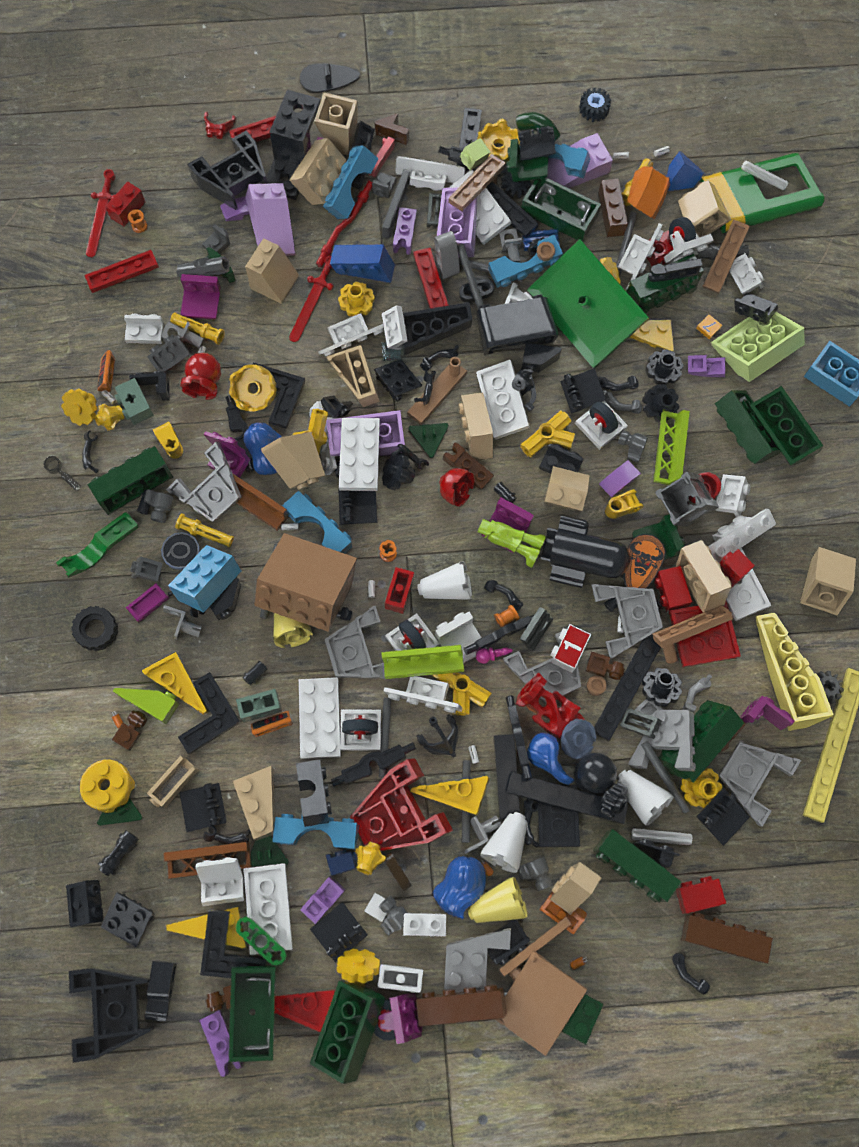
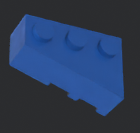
[330,244,395,283]

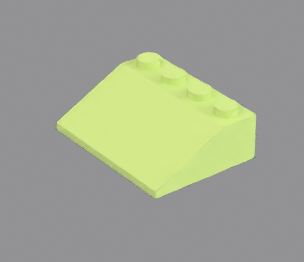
[711,312,805,382]

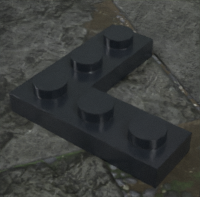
[252,362,305,429]
[178,672,241,755]
[200,909,267,978]

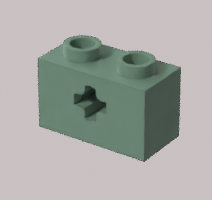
[114,378,154,425]
[236,689,282,723]

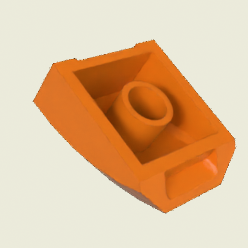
[627,166,670,219]

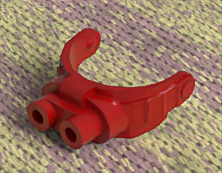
[204,112,236,139]

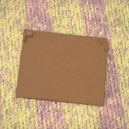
[495,951,587,1056]

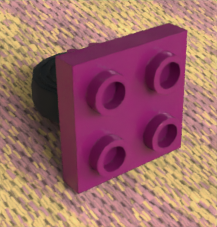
[374,992,423,1044]

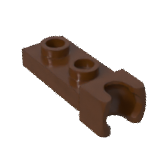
[443,442,494,490]

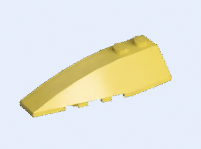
[756,613,833,731]

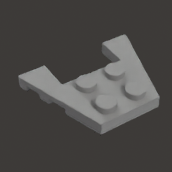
[166,442,241,522]
[591,584,663,659]
[325,606,396,679]
[503,632,581,704]
[628,710,695,771]
[719,743,801,827]
[444,928,511,996]

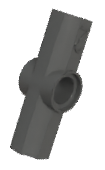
[176,256,230,278]

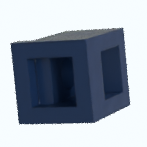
[326,850,358,876]

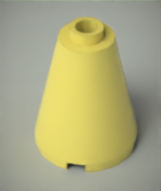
[273,613,313,648]
[467,877,528,923]

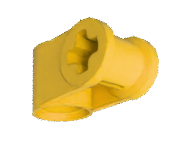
[153,421,184,459]
[605,489,643,519]

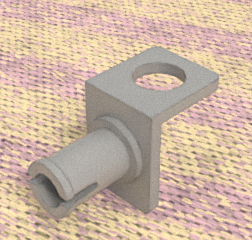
[499,228,522,263]
[161,322,204,348]
[163,605,202,640]
[464,815,501,854]

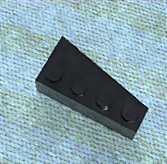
[402,302,473,356]

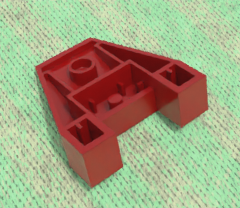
[350,758,453,851]

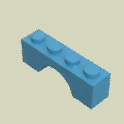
[549,144,590,178]
[323,146,379,219]
[488,235,563,288]
[282,491,352,554]
[273,814,359,850]

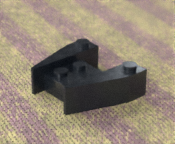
[187,131,268,210]
[69,968,154,1063]

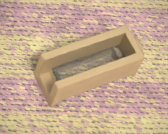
[147,756,200,808]

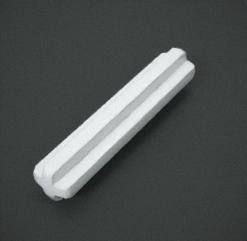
[741,161,788,190]
[631,829,692,845]

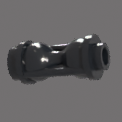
[98,830,139,876]

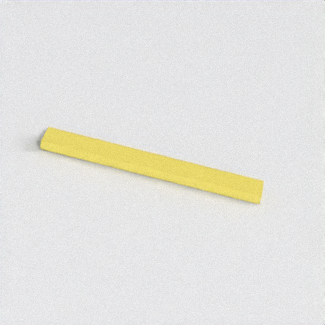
[803,668,859,823]

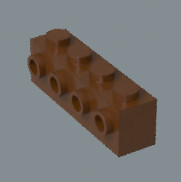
[681,912,773,964]
[416,985,507,1026]

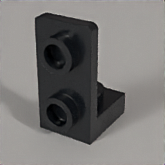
[129,371,170,401]

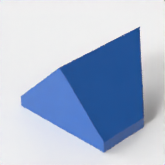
[667,151,705,191]

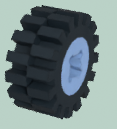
[579,88,611,122]

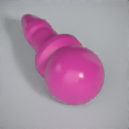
[476,647,513,664]

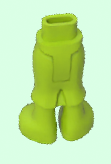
[477,519,546,568]

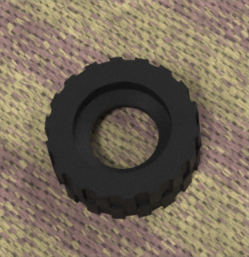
[71,606,118,651]

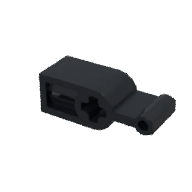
[145,960,177,1021]

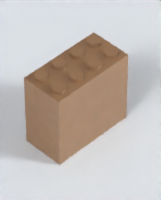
[255,533,357,632]

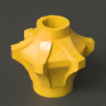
[94,404,124,431]
[355,842,386,875]

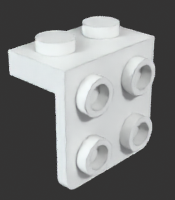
[435,612,487,663]
[196,857,244,906]

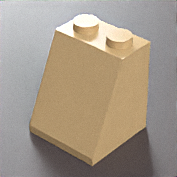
[314,92,357,156]
[678,180,731,238]
[245,238,299,304]
[261,432,325,490]
[544,466,590,512]
[800,547,856,615]

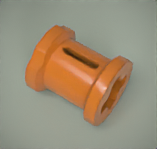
[128,209,148,233]
[379,540,397,562]
[494,605,520,628]

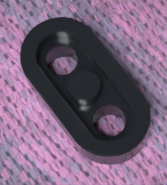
[459,279,494,303]

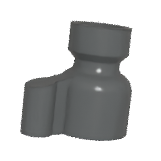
[618,430,648,462]
[144,490,174,523]
[518,857,553,891]
[379,896,408,936]

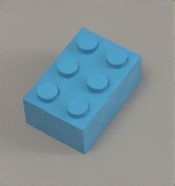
[804,341,859,407]
[168,545,241,612]

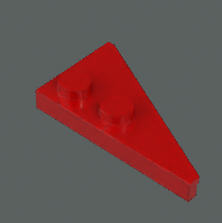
[274,990,335,1032]

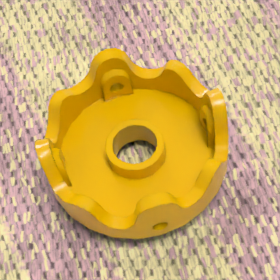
[478,119,520,164]
[229,365,277,412]
[80,760,135,813]

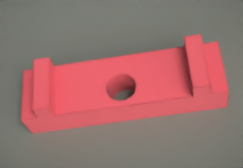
[369,137,395,177]

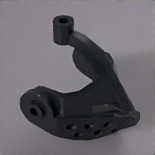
[512,369,536,412]
[416,714,458,758]

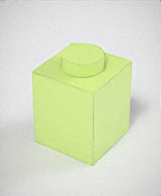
[460,138,490,170]

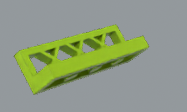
[653,410,690,485]
[382,645,464,679]

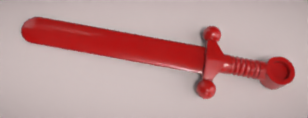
[86,169,116,257]
[289,256,334,342]

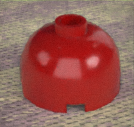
[439,468,475,507]

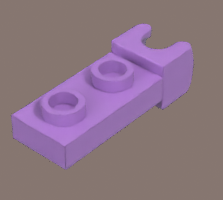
[393,207,416,255]
[200,1010,243,1077]

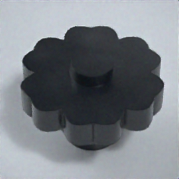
[645,349,684,385]
[642,384,680,422]
[382,453,415,491]
[642,668,682,707]

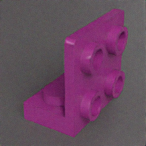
[180,274,221,319]
[204,431,250,478]
[481,497,534,553]
[740,696,795,730]

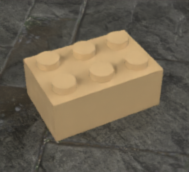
[290,138,347,205]
[676,540,731,613]

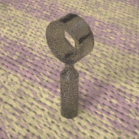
[43,456,81,491]

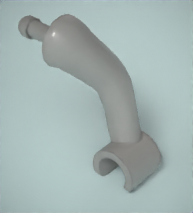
[682,675,712,712]

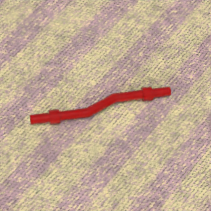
[316,180,373,267]

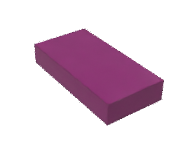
[126,583,169,623]

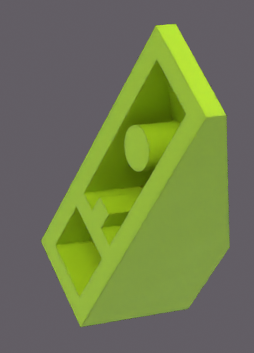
[113,688,179,724]

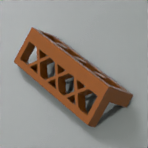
[232,473,289,531]
[164,842,252,879]

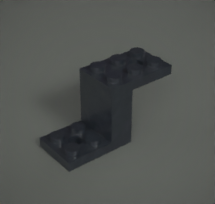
[266,89,321,200]

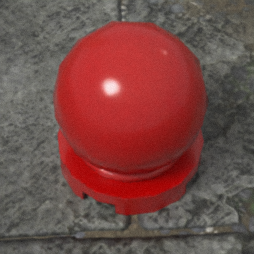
[180,353,221,400]

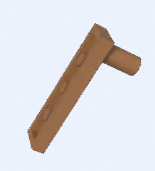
[448,154,505,211]
[702,219,750,294]
[407,357,467,425]
[653,605,733,664]
[499,917,572,981]

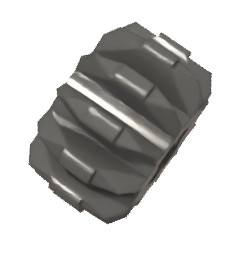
[817,671,844,704]

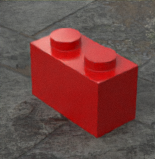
[105,181,146,227]
[654,566,692,612]
[385,567,414,614]
[676,876,726,914]

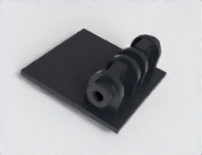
[518,126,556,161]
[374,359,422,401]
[560,368,606,414]
[338,489,377,525]
[179,783,227,832]
[696,788,750,846]
[632,839,680,868]
[101,892,155,947]
[310,902,368,963]

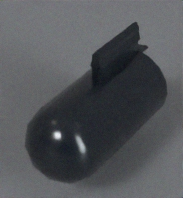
[540,515,631,588]

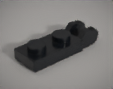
[648,259,702,282]

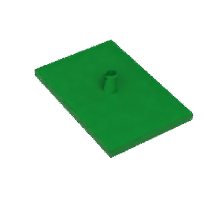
[527,239,650,368]

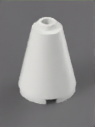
[417,561,472,600]
[617,770,674,825]
[480,812,528,873]

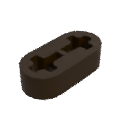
[385,853,412,892]

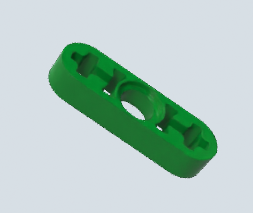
[236,917,287,966]

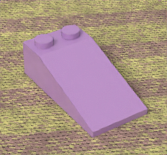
[546,133,613,188]
[245,183,295,256]
[437,188,477,257]
[326,410,405,456]

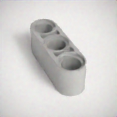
[434,231,460,279]

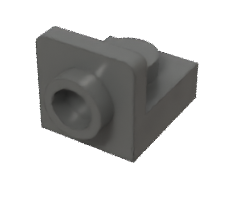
[372,172,396,198]
[202,224,230,254]
[130,556,163,582]

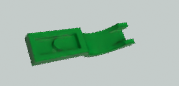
[56,512,139,578]

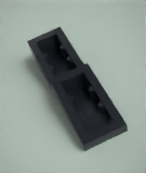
[493,734,520,820]

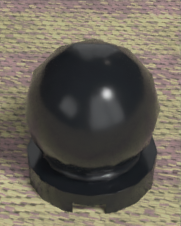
[574,753,617,795]

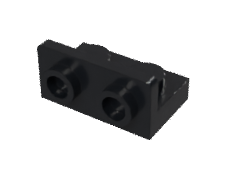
[734,292,778,324]
[539,443,584,474]
[66,880,103,928]

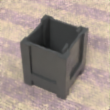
[655,471,719,527]

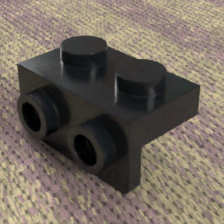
[488,920,531,965]

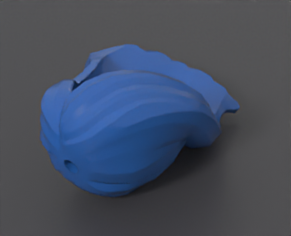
[244,422,282,475]
[527,733,574,785]
[433,856,486,919]

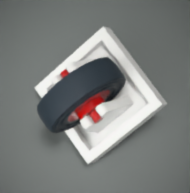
[664,217,714,263]
[575,401,628,450]
[385,613,440,651]
[340,710,381,751]

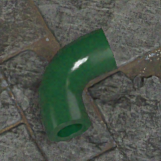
[516,112,561,141]

